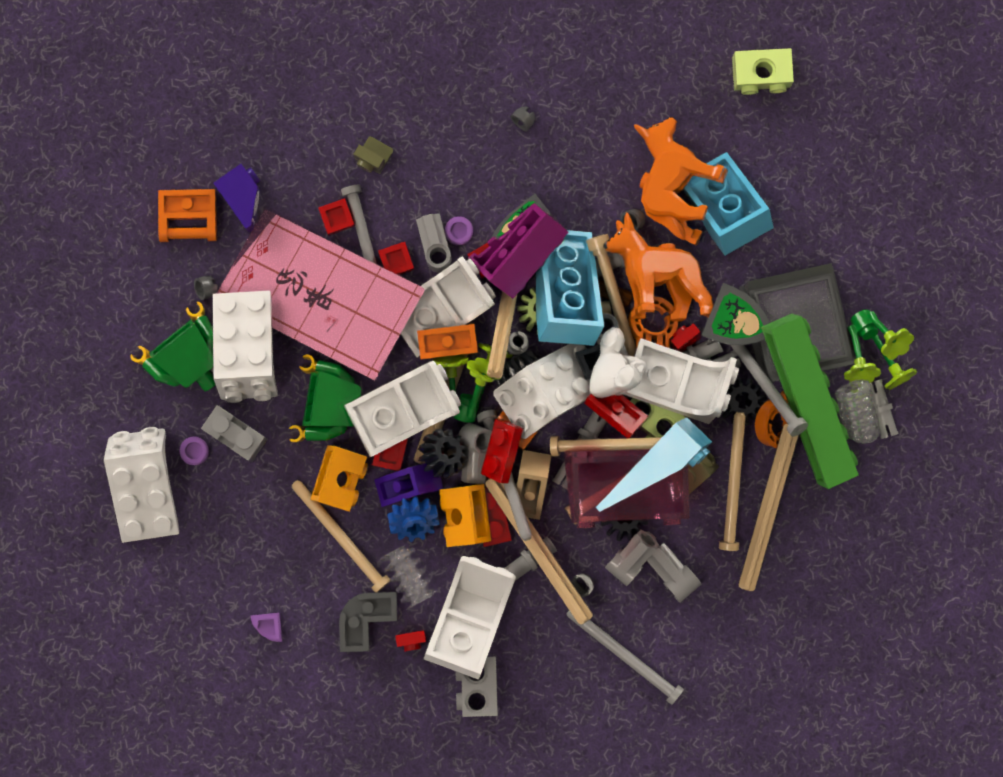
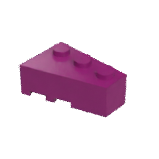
[468,203,569,299]

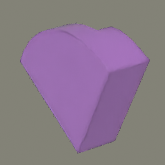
[251,613,282,642]

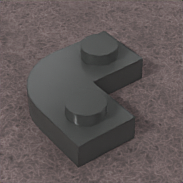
[339,592,398,652]

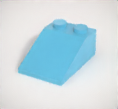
[683,152,774,256]

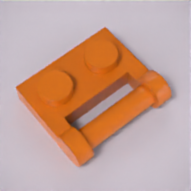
[158,189,217,242]

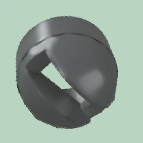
[510,106,535,132]
[620,208,646,231]
[194,276,218,300]
[571,573,594,597]

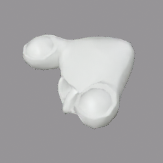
[589,327,647,398]

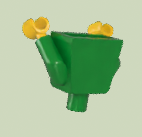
[130,302,216,392]
[289,354,361,442]

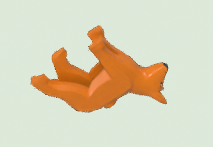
[634,117,728,246]
[603,213,714,322]

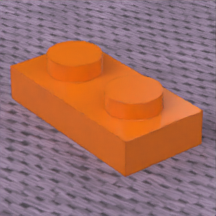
[417,324,478,360]

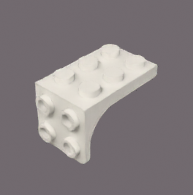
[401,256,496,358]
[213,291,278,403]
[623,338,739,424]
[494,344,591,439]
[344,361,461,457]
[104,427,180,543]
[424,556,516,680]

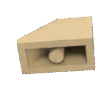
[516,450,551,520]

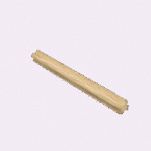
[738,424,799,591]
[485,478,593,625]

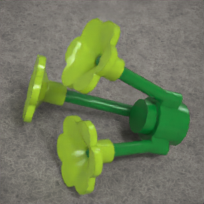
[844,310,917,390]
[432,343,513,422]

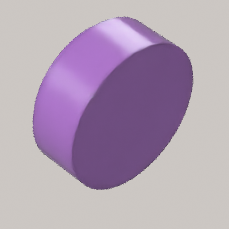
[445,217,473,246]
[180,437,209,466]

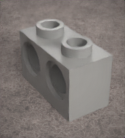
[456,656,498,717]

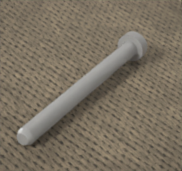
[341,184,377,265]
[730,345,808,437]
[477,409,532,541]
[566,611,684,705]

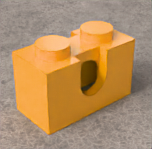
[310,445,367,512]
[439,484,491,547]

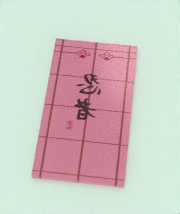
[216,209,425,381]

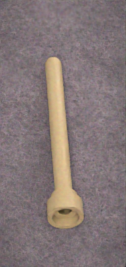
[586,234,636,356]

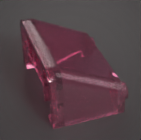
[564,449,690,528]

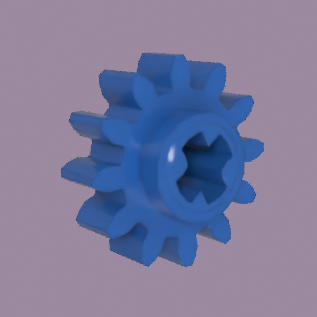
[387,496,440,542]

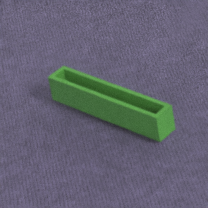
[761,313,859,489]

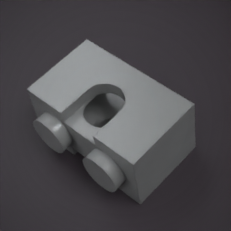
[201,405,268,463]

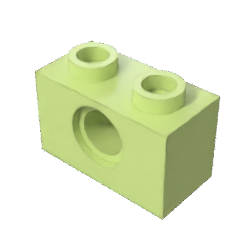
[732,48,794,95]

